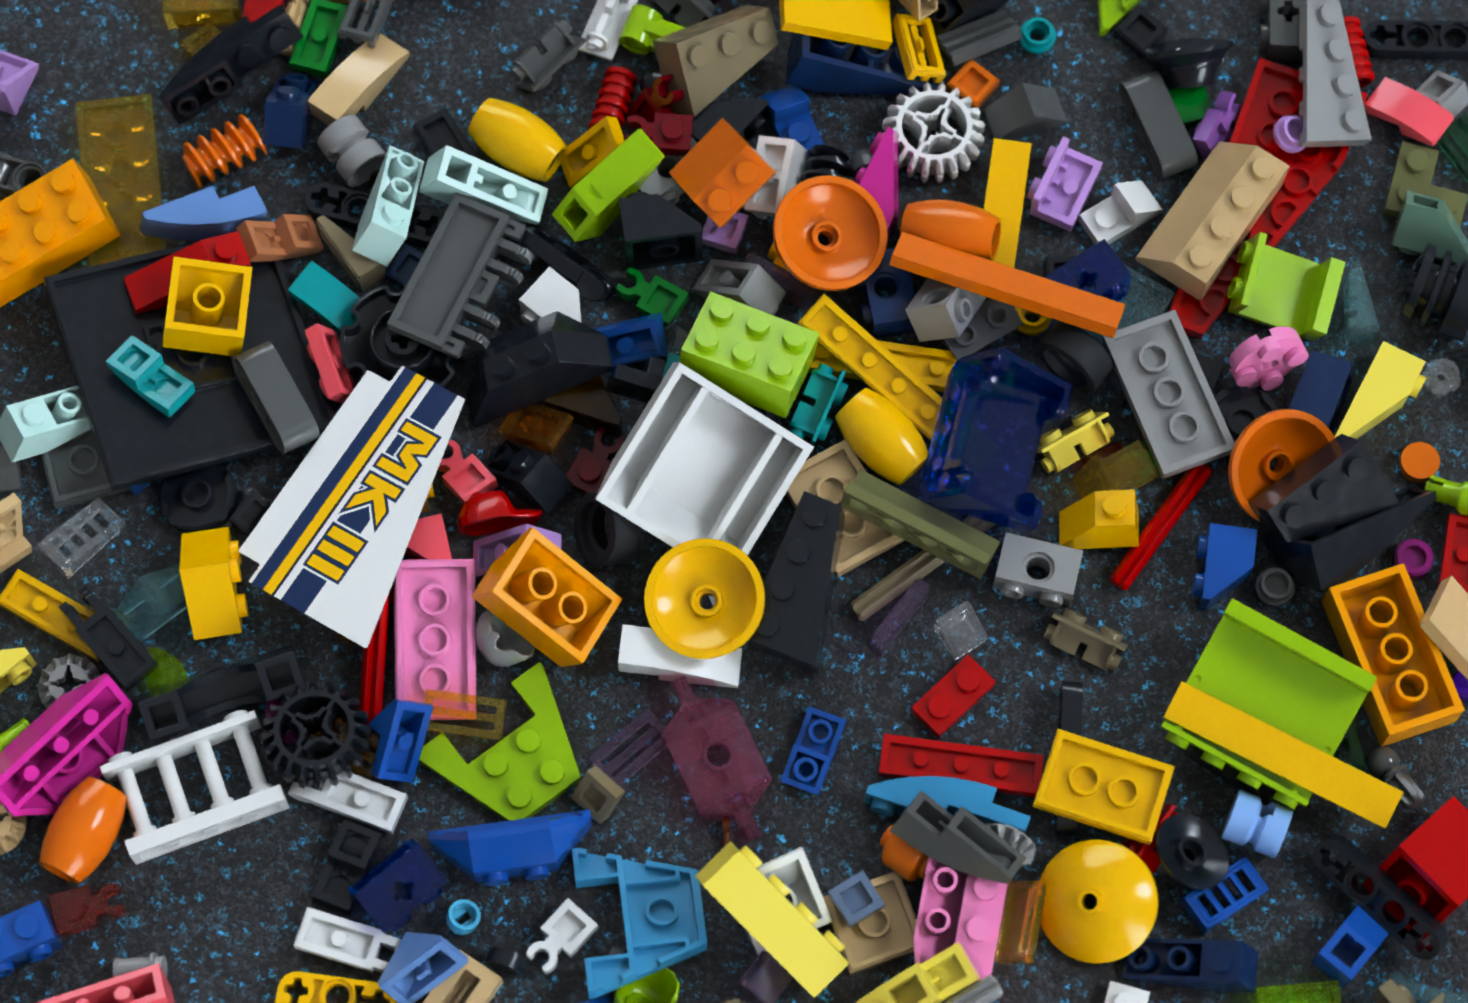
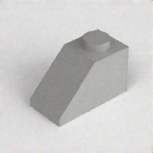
[692,259,787,315]

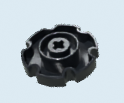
[340,283,465,389]

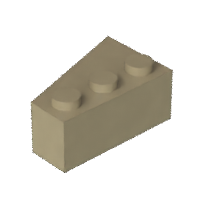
[653,5,779,117]

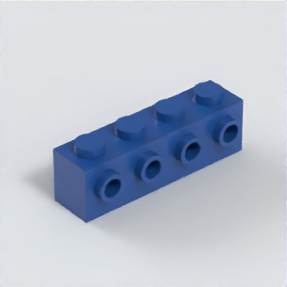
[0,900,63,978]

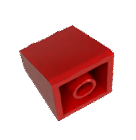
[1362,796,1468,941]

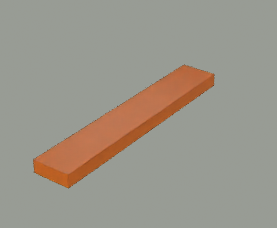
[889,232,1126,338]

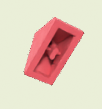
[404,513,452,560]

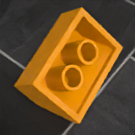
[471,527,622,668]

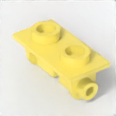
[1030,409,1115,474]

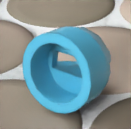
[446,899,481,936]

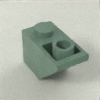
[1392,190,1468,266]

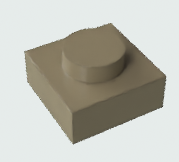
[570,765,625,824]

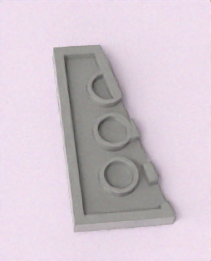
[1299,0,1372,147]

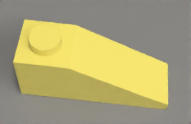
[1335,341,1427,439]

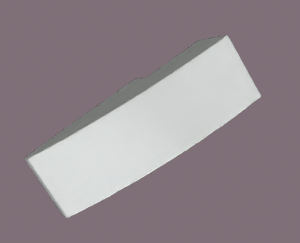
[618,624,742,689]

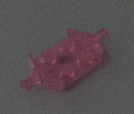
[660,675,772,842]

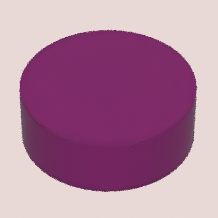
[1392,538,1434,580]

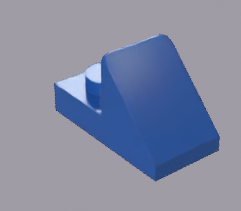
[760,85,824,157]
[369,699,434,783]

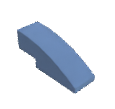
[139,186,268,241]

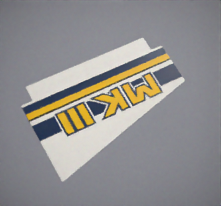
[239,366,465,648]

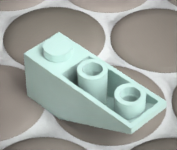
[352,145,424,267]
[0,386,91,463]

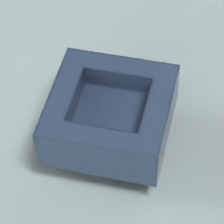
[828,870,885,929]

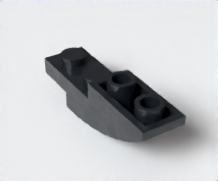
[159,4,304,125]

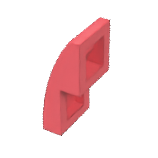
[1364,77,1454,147]

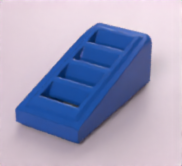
[1179,856,1270,936]

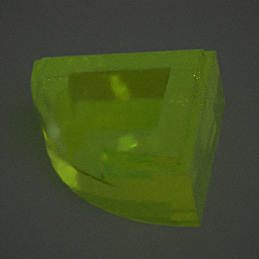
[147,647,188,689]

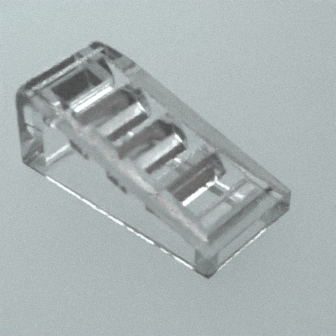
[37,497,127,579]

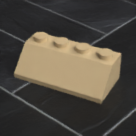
[1135,141,1289,301]

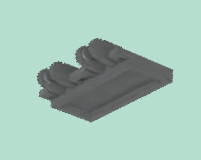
[387,193,534,359]

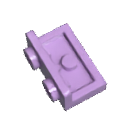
[1027,136,1103,232]

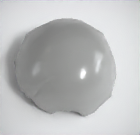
[475,610,535,667]

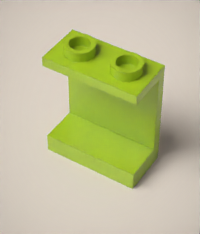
[1227,232,1346,342]

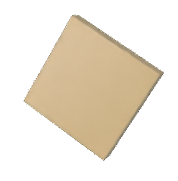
[1419,575,1468,680]
[823,872,917,976]

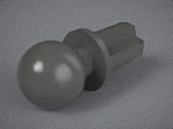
[1367,747,1425,810]

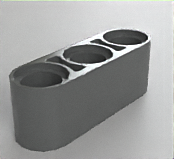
[1119,70,1198,180]
[232,341,320,454]

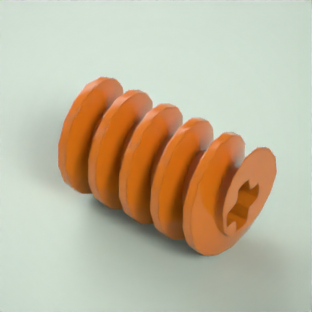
[182,114,267,190]

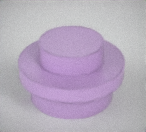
[1273,115,1305,153]

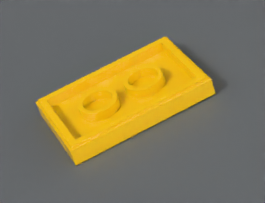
[779,0,892,50]
[1033,729,1175,845]

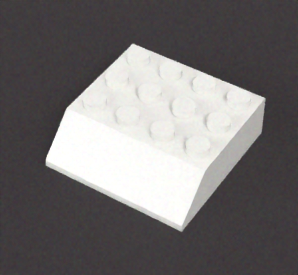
[595,362,814,555]

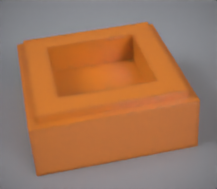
[946,59,1000,108]

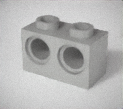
[905,278,987,342]

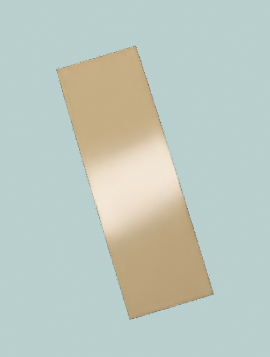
[307,33,410,125]

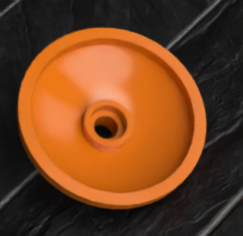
[773,175,888,291]
[1228,409,1335,522]

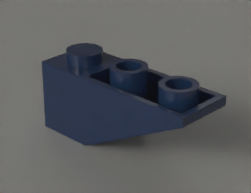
[1122,938,1259,993]

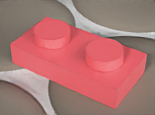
[305,323,356,404]

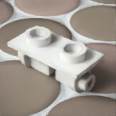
[578,0,638,61]

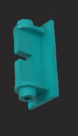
[788,364,848,446]

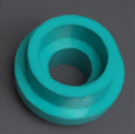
[1019,17,1056,54]

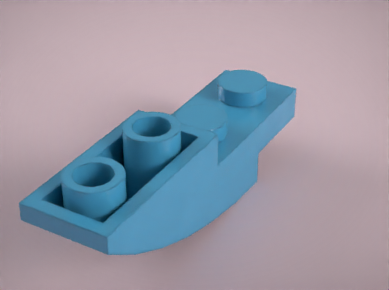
[864,776,1031,834]

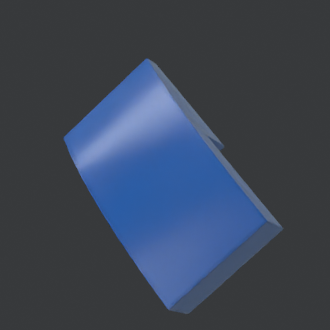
[780,706,847,795]

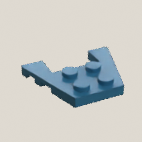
[572,848,708,999]

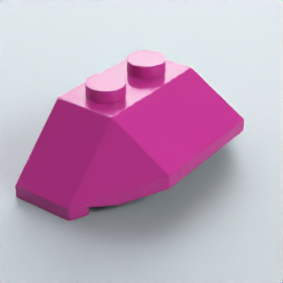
[0,674,133,816]

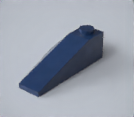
[786,33,944,95]

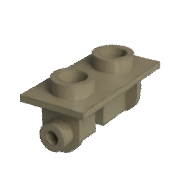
[1043,608,1129,671]

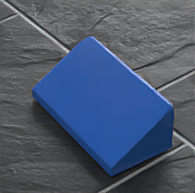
[592,312,667,367]

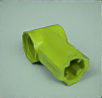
[618,4,685,55]

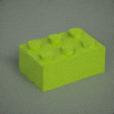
[679,291,819,418]

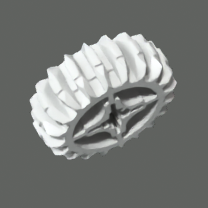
[882,82,985,184]

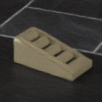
[316,215,386,292]

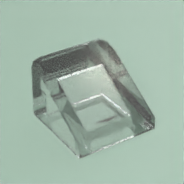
[933,600,989,660]

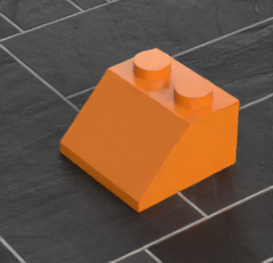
[669,118,777,228]

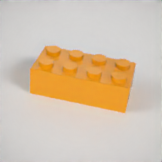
[0,158,121,308]
[1321,563,1465,747]

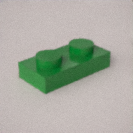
[289,0,348,78]

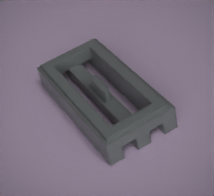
[338,0,393,48]
[937,9,1022,66]

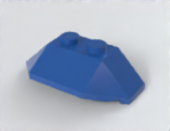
[428,809,592,886]

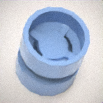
[1221,789,1294,859]

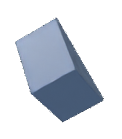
[378,932,468,1003]

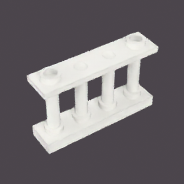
[100,710,290,864]

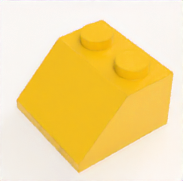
[162,257,253,356]

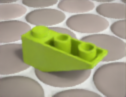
[552,129,665,242]

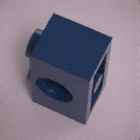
[855,248,915,338]

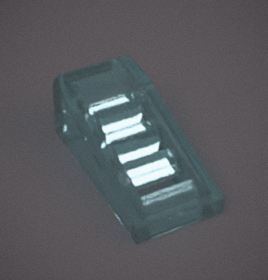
[1343,259,1380,349]

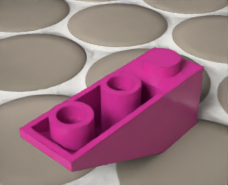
[853,127,899,242]

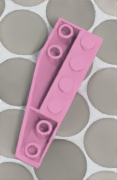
[913,857,1008,979]

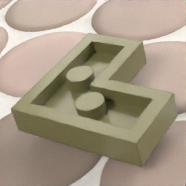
[1383,141,1468,227]

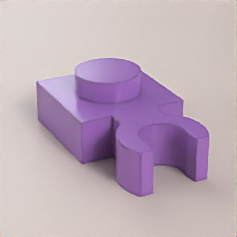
[1193,91,1242,160]

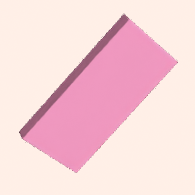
[394,559,477,720]

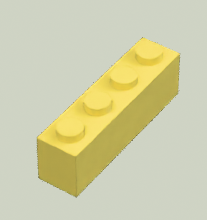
[695,841,850,998]

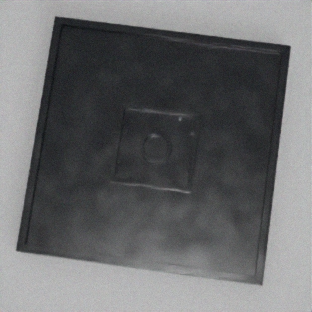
[44,240,336,491]

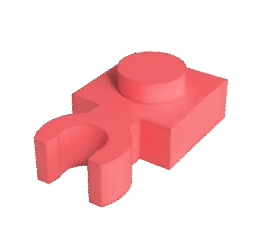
[438,440,498,504]

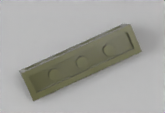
[841,469,1000,579]

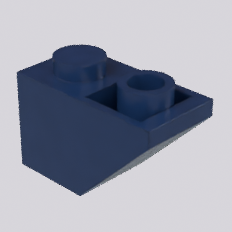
[263,73,319,149]

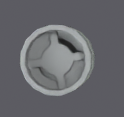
[317,114,386,188]

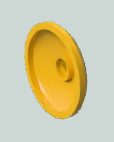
[644,538,765,659]
[1036,840,1158,963]

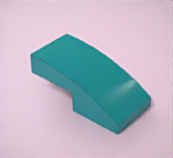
[288,261,360,335]
[106,335,196,418]

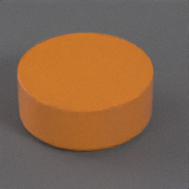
[1398,442,1440,483]

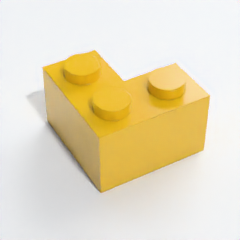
[179,527,249,640]

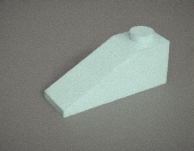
[419,145,548,225]

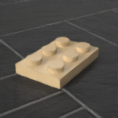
[786,439,905,578]

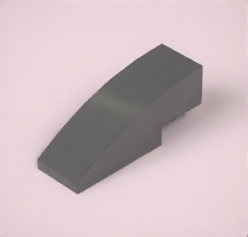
[889,790,1026,884]

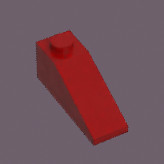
[123,231,251,314]

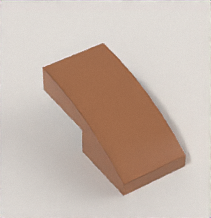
[236,214,324,262]

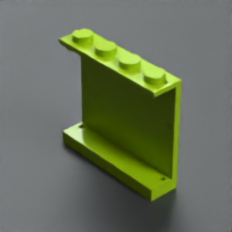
[1161,598,1377,810]

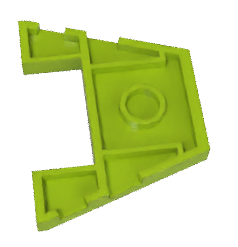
[419,662,581,821]

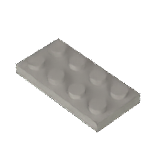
[1102,310,1235,479]

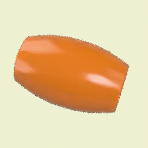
[900,199,1001,261]
[39,777,127,884]

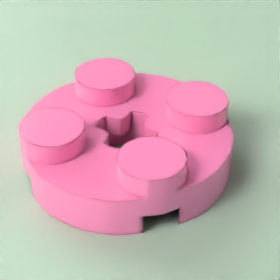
[1228,327,1309,391]

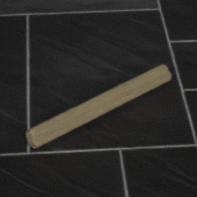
[850,494,1014,621]

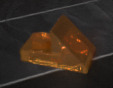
[498,403,574,460]

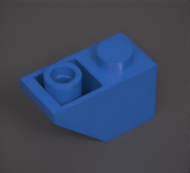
[1192,523,1257,611]
[1311,905,1389,989]

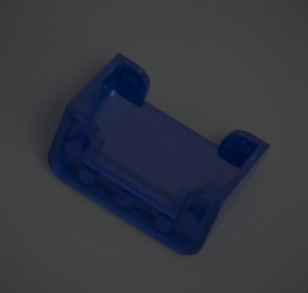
[919,347,1072,532]

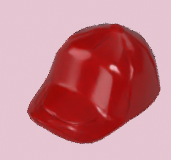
[458,490,542,537]

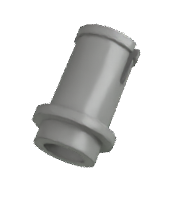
[113,952,168,978]

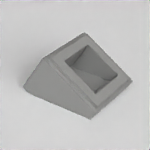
[1416,70,1468,118]

